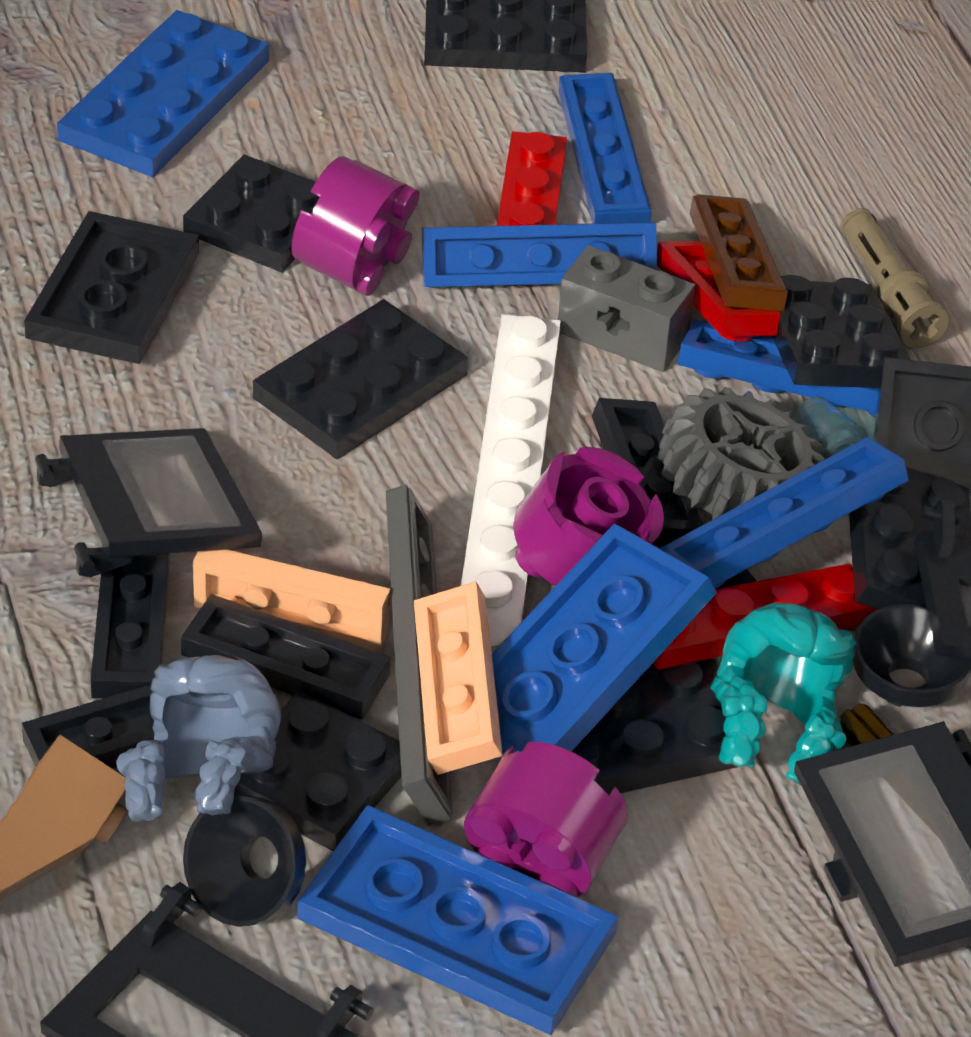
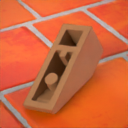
[0,735,128,901]

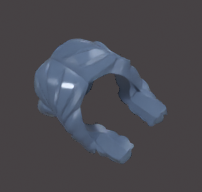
[116,655,281,822]

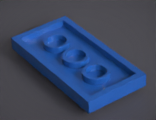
[57,10,269,177]
[492,523,717,762]
[297,805,618,1035]

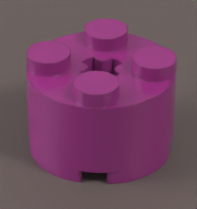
[292,156,420,296]
[513,447,664,586]
[464,742,628,898]

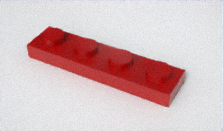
[653,563,878,670]

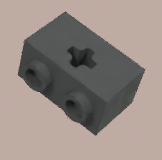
[558,245,695,372]

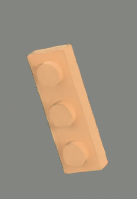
[193,549,390,652]
[414,581,503,775]

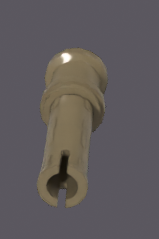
[840,208,949,348]

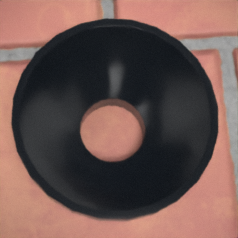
[853,604,971,708]
[183,795,306,927]

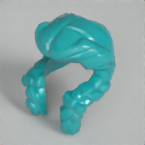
[710,602,857,785]

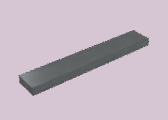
[385,484,452,826]

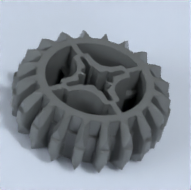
[657,387,825,520]

